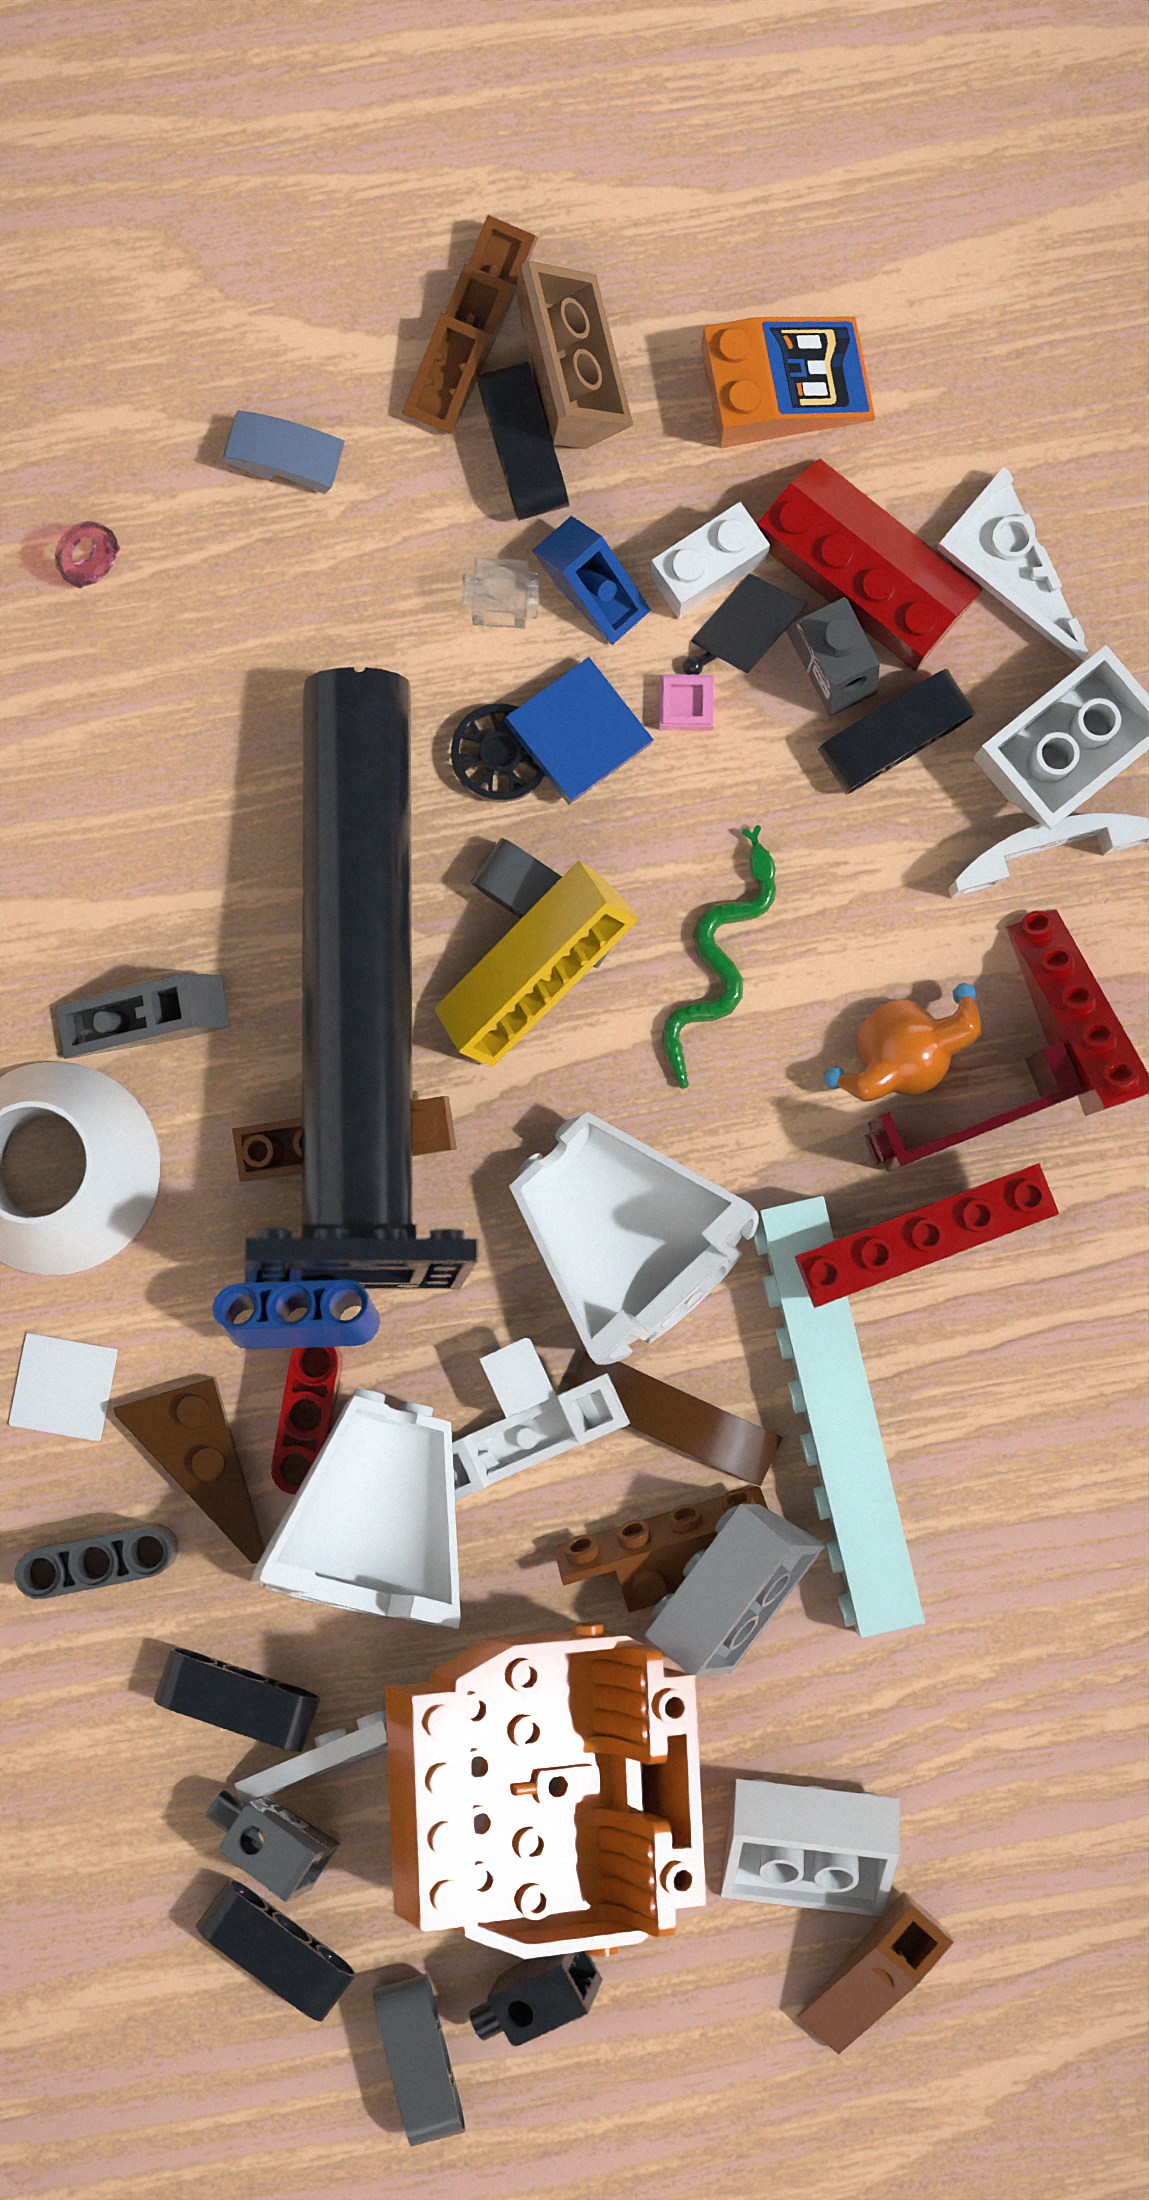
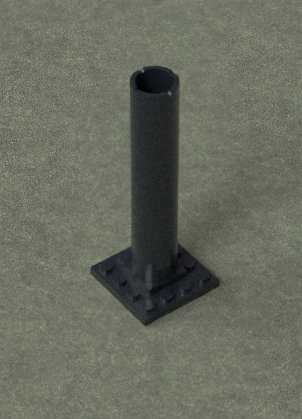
[245,667,478,1289]

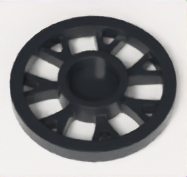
[451,703,545,803]

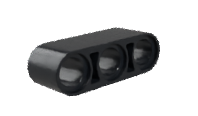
[476,361,569,521]
[817,669,976,795]
[153,1647,320,1752]
[196,1879,356,2022]

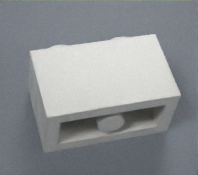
[650,502,770,619]

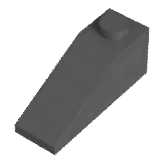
[56,973,230,1059]

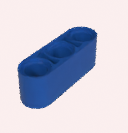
[213,1280,380,1349]

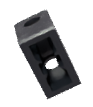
[469,1950,603,2047]

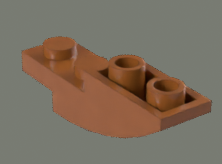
[232,1096,457,1182]

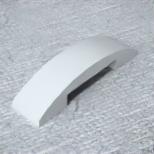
[948,813,1149,898]
[452,1373,630,1501]

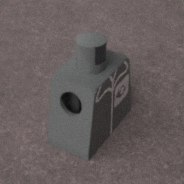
[786,597,880,717]
[206,1790,340,1902]

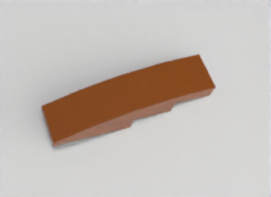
[402,215,538,434]

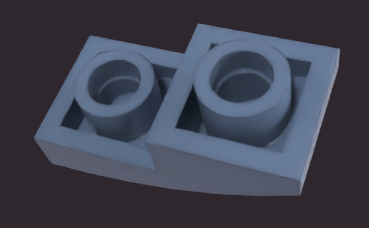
[221,410,345,494]

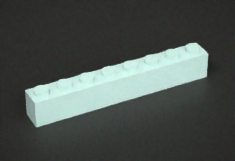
[752,1196,925,1638]

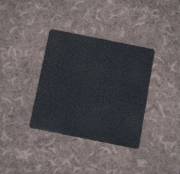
[691,573,807,673]

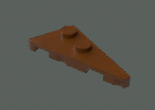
[113,1377,265,1564]

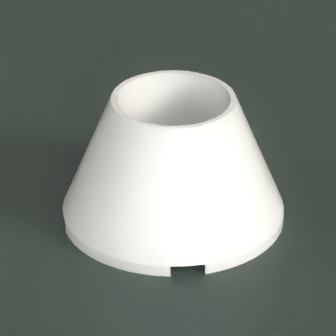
[0,1062,161,1275]

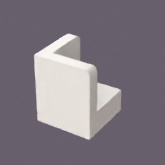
[480,1338,556,1419]

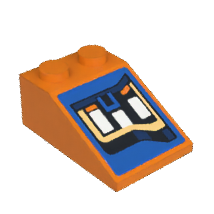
[701,317,875,449]

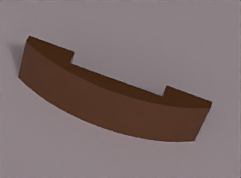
[568,1350,783,1487]

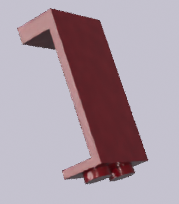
[865,1042,1084,1172]

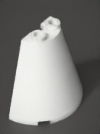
[509,1111,759,1365]
[251,1389,461,1629]

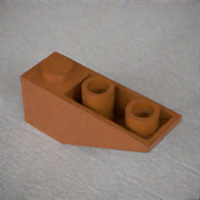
[797,1891,954,2055]

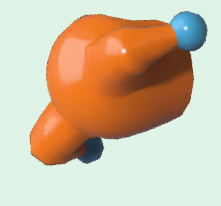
[824,983,982,1102]

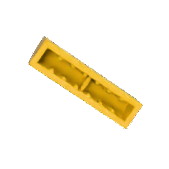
[434,860,639,1067]

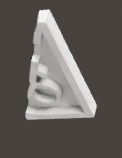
[937,467,1090,665]
[234,1710,387,1803]

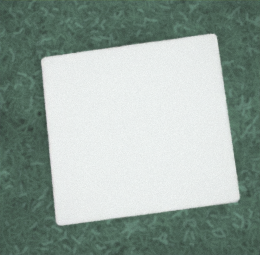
[9,1333,118,1442]

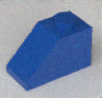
[532,516,651,645]

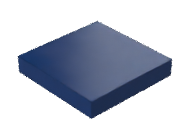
[504,657,654,805]

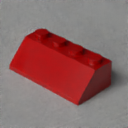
[757,458,983,672]

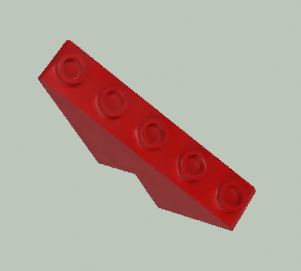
[1006,909,1149,1116]
[795,1163,1059,1308]

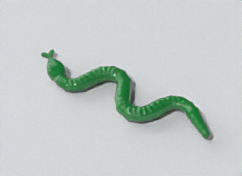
[662,825,776,1089]

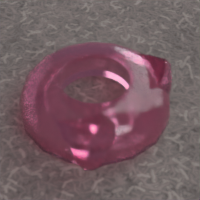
[54,521,120,588]

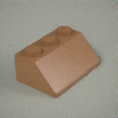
[516,260,633,449]

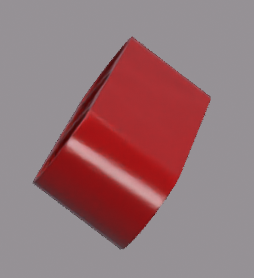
[271,1347,343,1495]

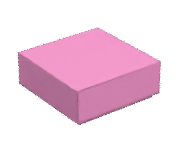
[659,674,714,731]

